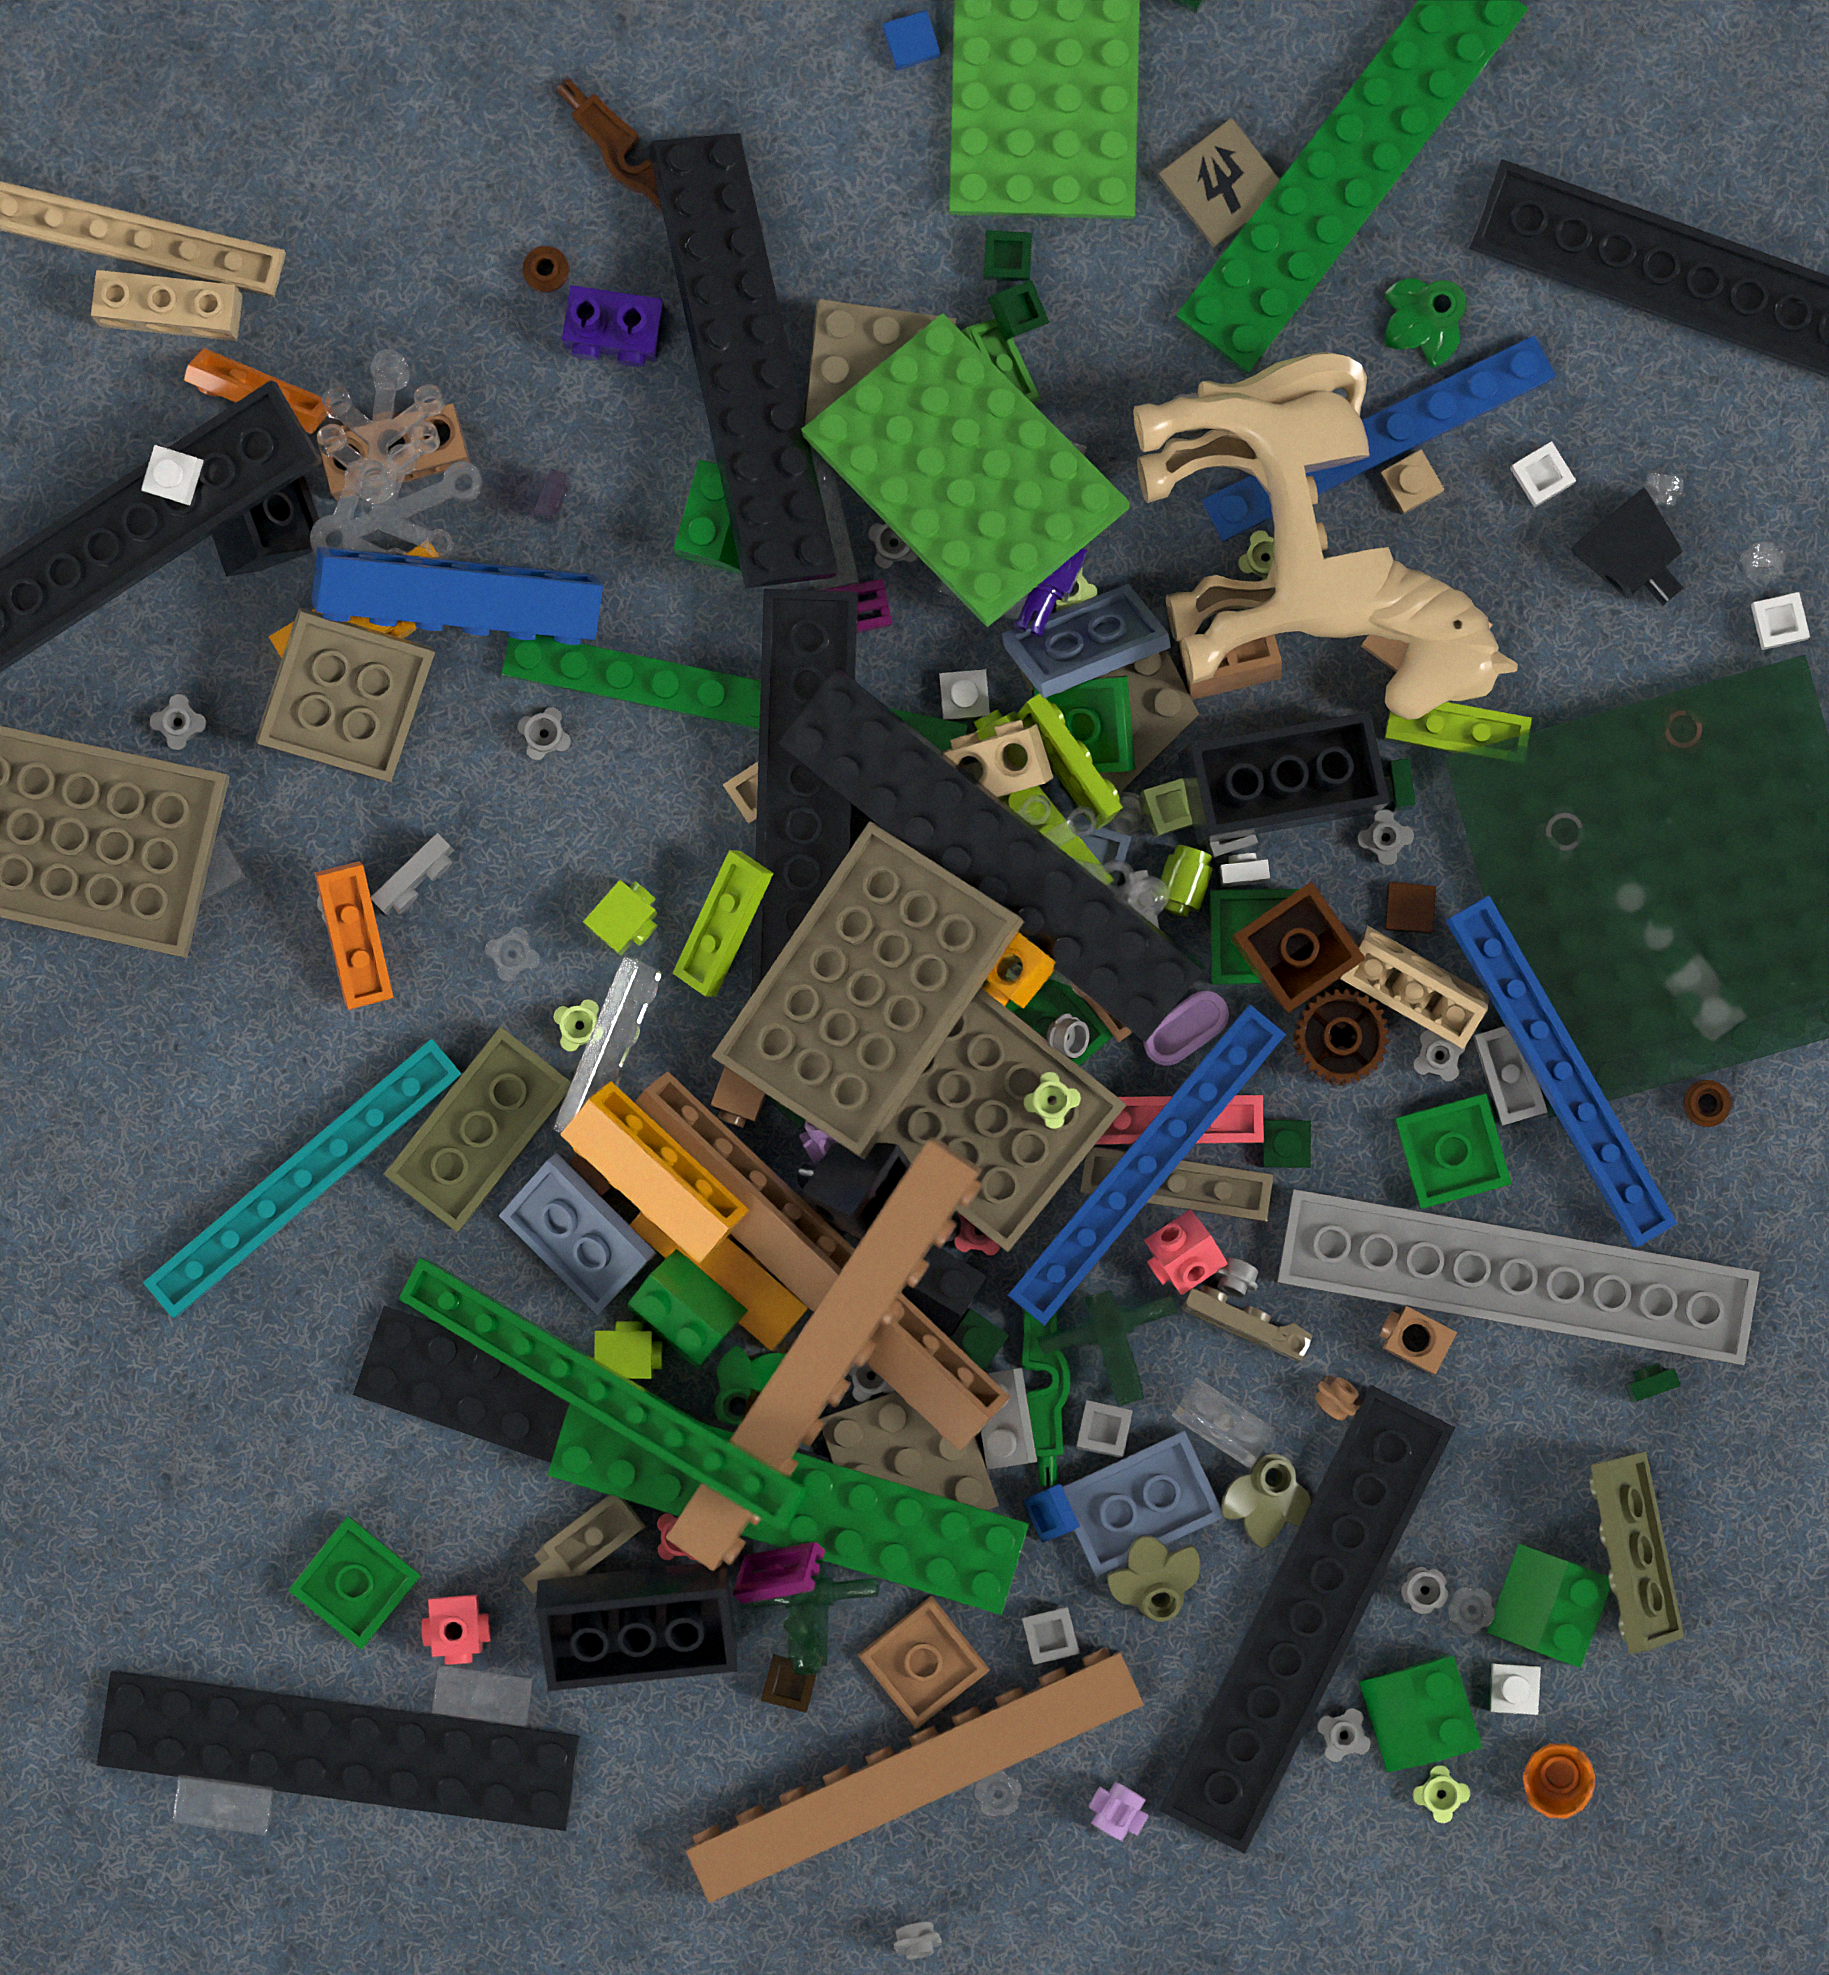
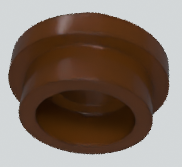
[522,246,569,293]
[1683,1080,1731,1127]

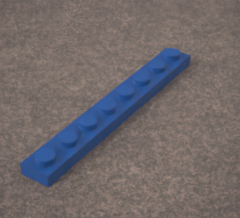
[1202,335,1556,543]
[1445,896,1677,1248]
[1008,1004,1286,1325]

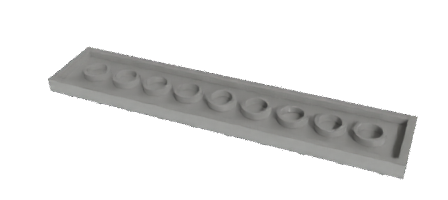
[1277,1189,1760,1365]

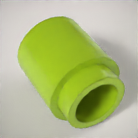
[1155,845,1213,918]

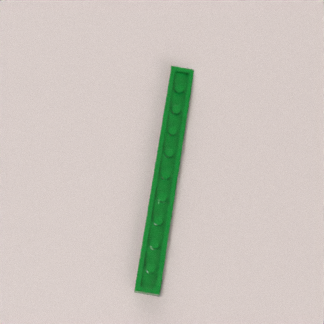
[501,634,968,751]
[399,1258,809,1530]

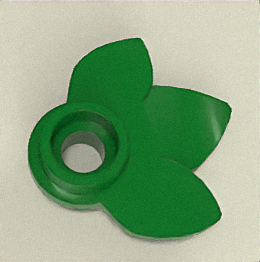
[1384,278,1467,368]
[715,1345,787,1427]

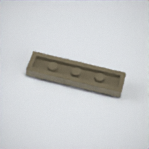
[1080,1147,1274,1222]

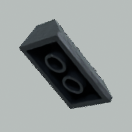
[212,475,329,577]
[843,1233,987,1338]

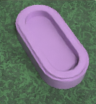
[1143,991,1229,1066]

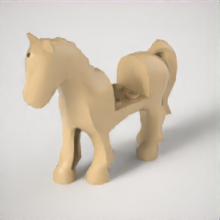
[1133,352,1518,720]

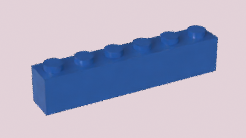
[311,546,603,645]

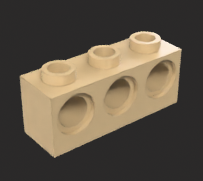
[91,270,242,341]
[942,719,1053,797]
[1340,925,1489,1049]

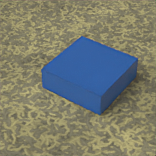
[882,10,941,71]
[1023,1484,1080,1543]

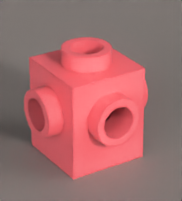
[1144,1209,1228,1296]
[421,1594,491,1665]

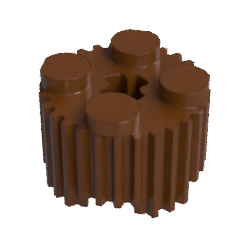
[1292,989,1390,1086]

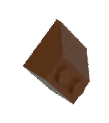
[1230,881,1366,1014]

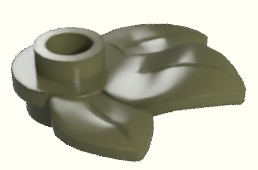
[1221,1453,1311,1548]
[1107,1535,1200,1622]

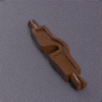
[556,78,663,215]

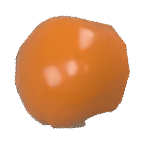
[1523,1743,1595,1818]

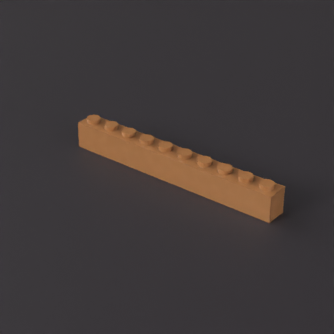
[634,1071,1011,1451]
[666,1138,982,1571]
[686,1647,1144,1903]

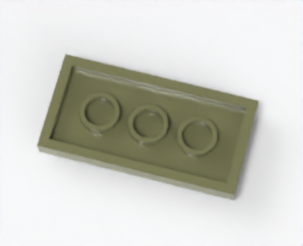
[383,1026,575,1233]
[1590,1451,1685,1654]

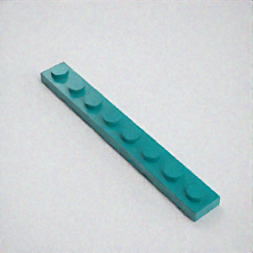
[143,1039,462,1319]

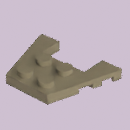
[1015,649,1199,794]

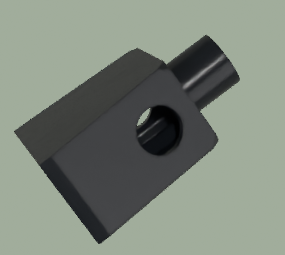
[1571,487,1684,606]
[797,1141,912,1240]

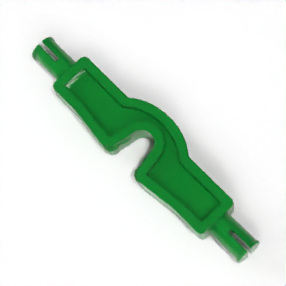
[1022,1309,1070,1486]

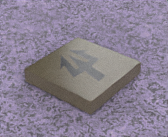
[1158,118,1280,249]

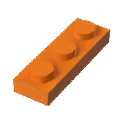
[183,348,332,434]
[314,861,394,1010]

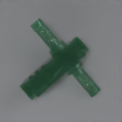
[1037,1290,1178,1406]
[739,1559,879,1675]

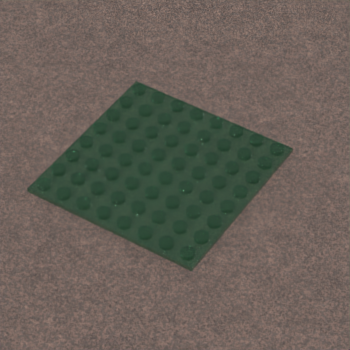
[1444,655,1829,1118]

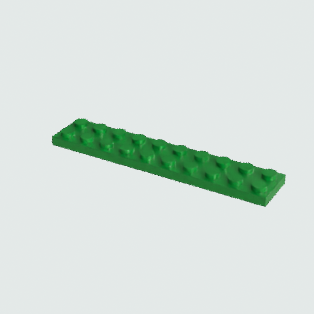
[1174,0,1529,374]
[547,1403,1029,1615]

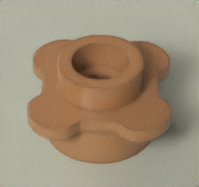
[1315,1375,1361,1421]

